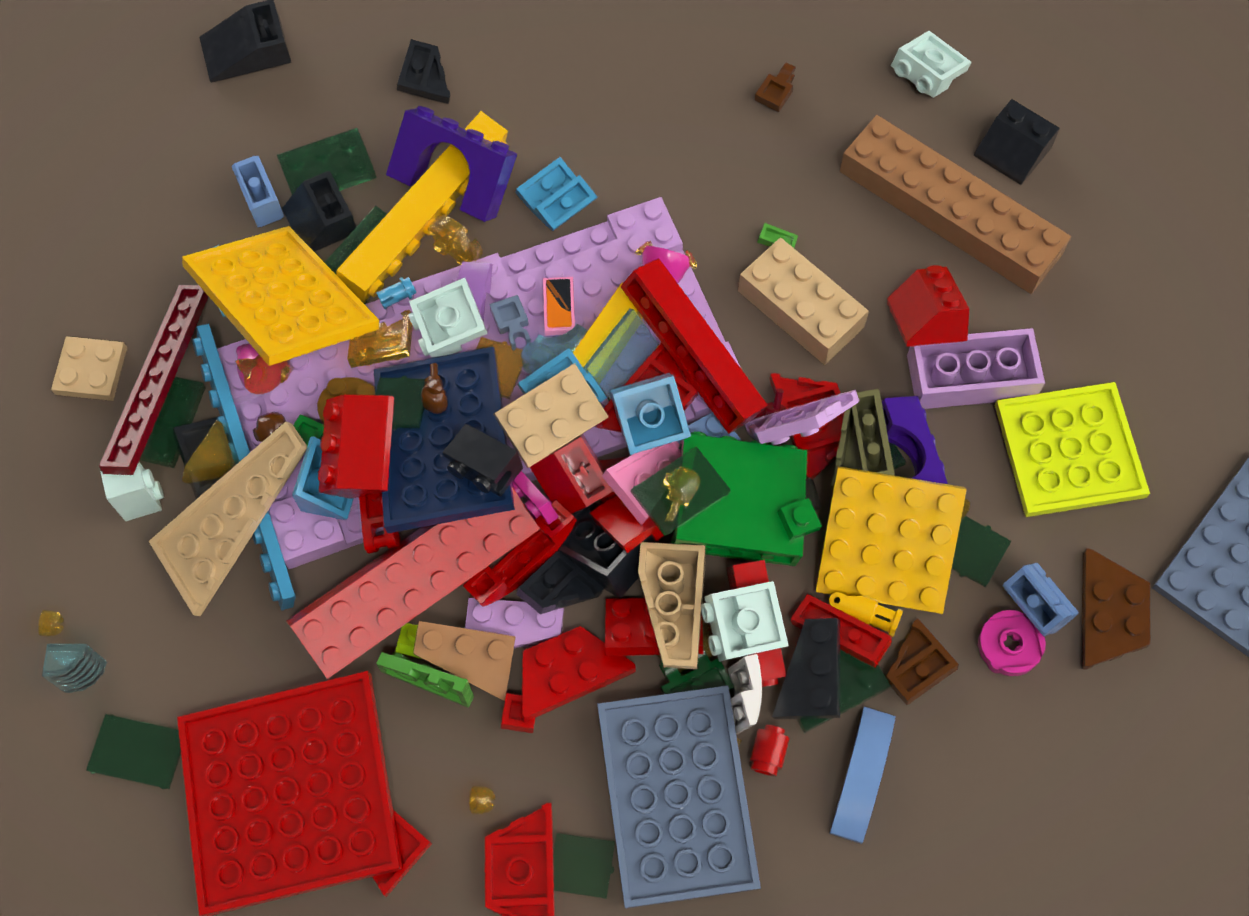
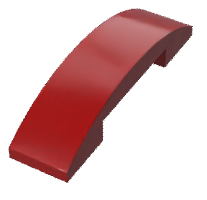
[463,500,577,607]

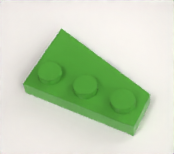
[376,652,474,708]

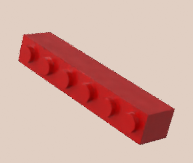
[620,258,768,434]

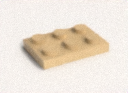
[493,363,609,468]

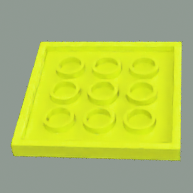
[994,382,1150,517]

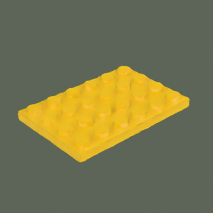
[182,226,379,366]

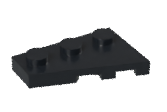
[772,618,840,719]

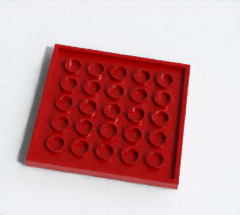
[177,671,402,916]

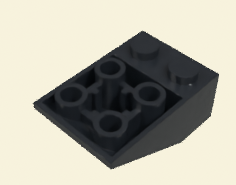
[199,0,292,83]

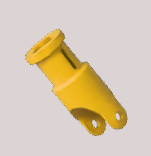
[829,592,903,637]

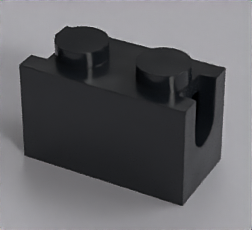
[443,424,523,497]

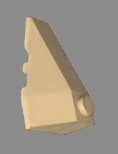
[638,542,706,669]

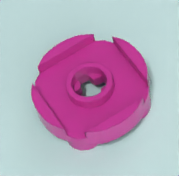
[978,610,1046,676]

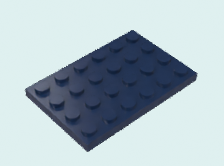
[374,346,515,534]

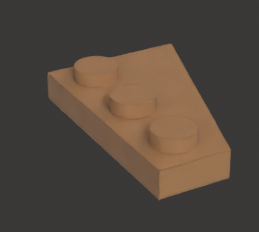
[413,621,516,701]

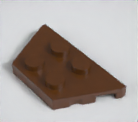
[1082,548,1151,670]

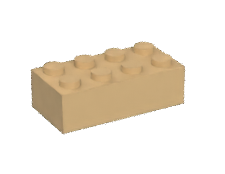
[738,237,869,365]

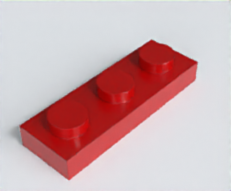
[791,594,892,668]

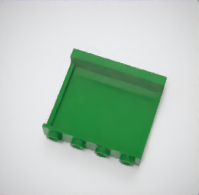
[671,432,807,566]

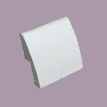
[728,654,762,734]

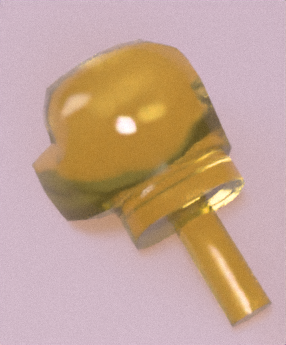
[663,466,701,522]

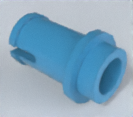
[376,277,417,309]

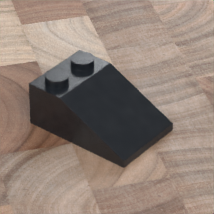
[558,502,655,599]

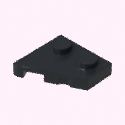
[516,550,604,614]

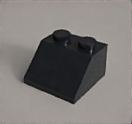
[974,99,1060,185]

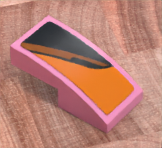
[543,277,575,336]

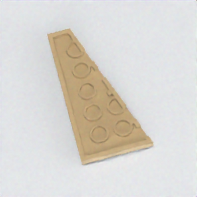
[149,422,307,616]

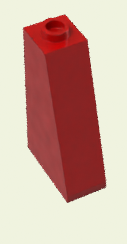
[726,560,786,687]

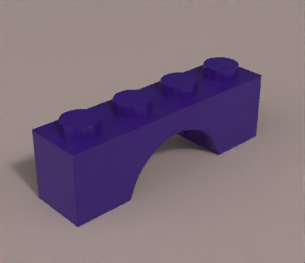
[882,396,948,484]

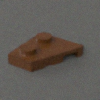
[886,619,959,705]

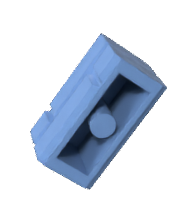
[231,156,284,227]
[1002,563,1079,636]

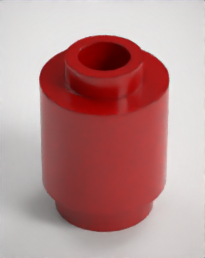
[750,725,790,777]

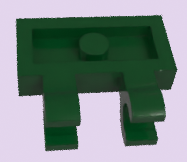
[659,648,734,694]

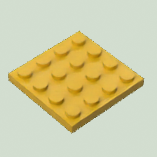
[816,466,967,614]

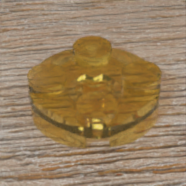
[428,215,483,265]

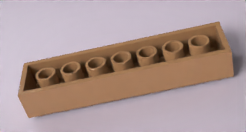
[840,115,1072,295]

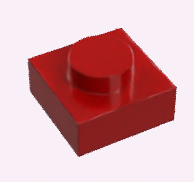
[501,693,535,733]

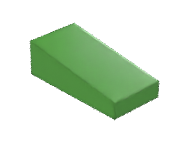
[757,223,798,248]

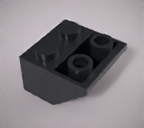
[282,170,358,252]

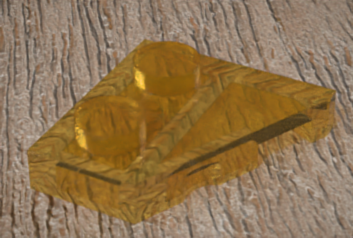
[347,310,413,368]

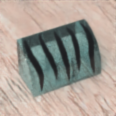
[42,644,107,693]

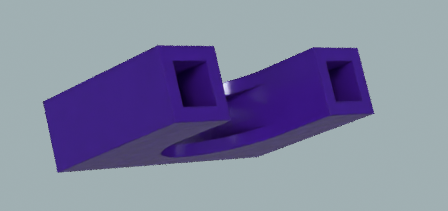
[386,106,517,222]

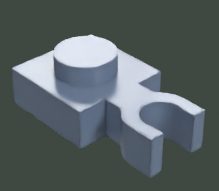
[489,295,531,351]

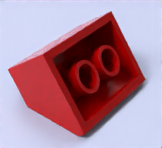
[887,265,970,347]
[318,394,394,499]

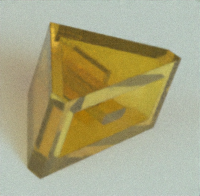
[182,420,234,484]

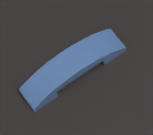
[829,707,896,844]

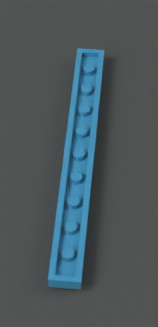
[192,324,295,610]

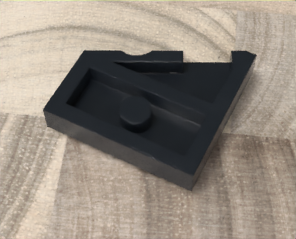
[397,39,450,104]

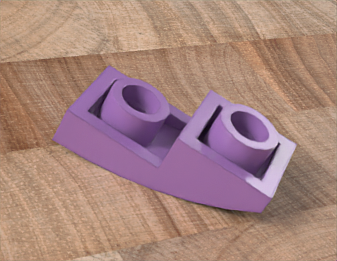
[457,262,493,322]

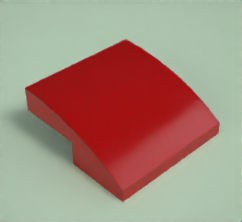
[590,496,676,553]

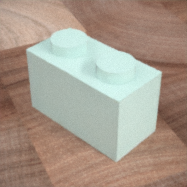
[100,462,164,521]

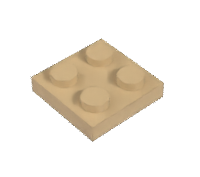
[51,336,127,401]

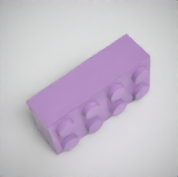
[907,328,1045,409]

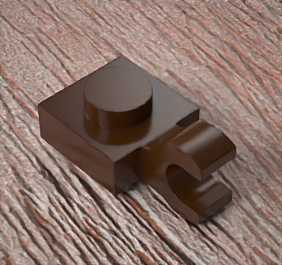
[755,62,796,112]

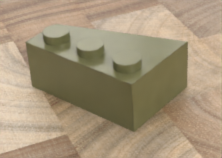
[831,389,895,493]

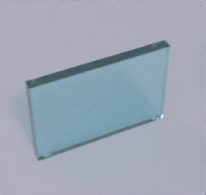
[583,308,659,401]

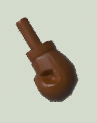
[421,363,448,414]
[253,412,286,442]

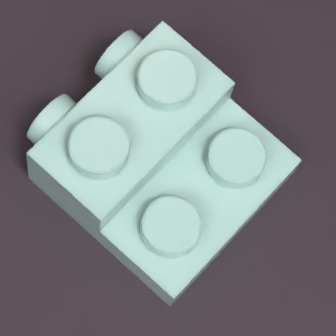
[891,31,971,98]
[408,278,488,358]
[701,581,789,662]

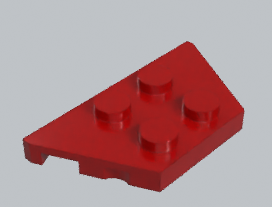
[595,343,698,433]
[770,373,845,482]
[522,626,637,723]
[485,803,555,916]

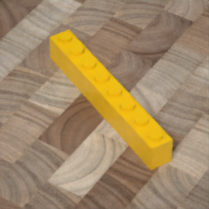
[336,111,508,303]

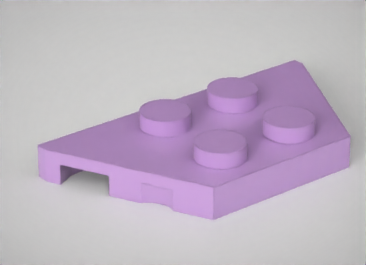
[745,390,859,445]

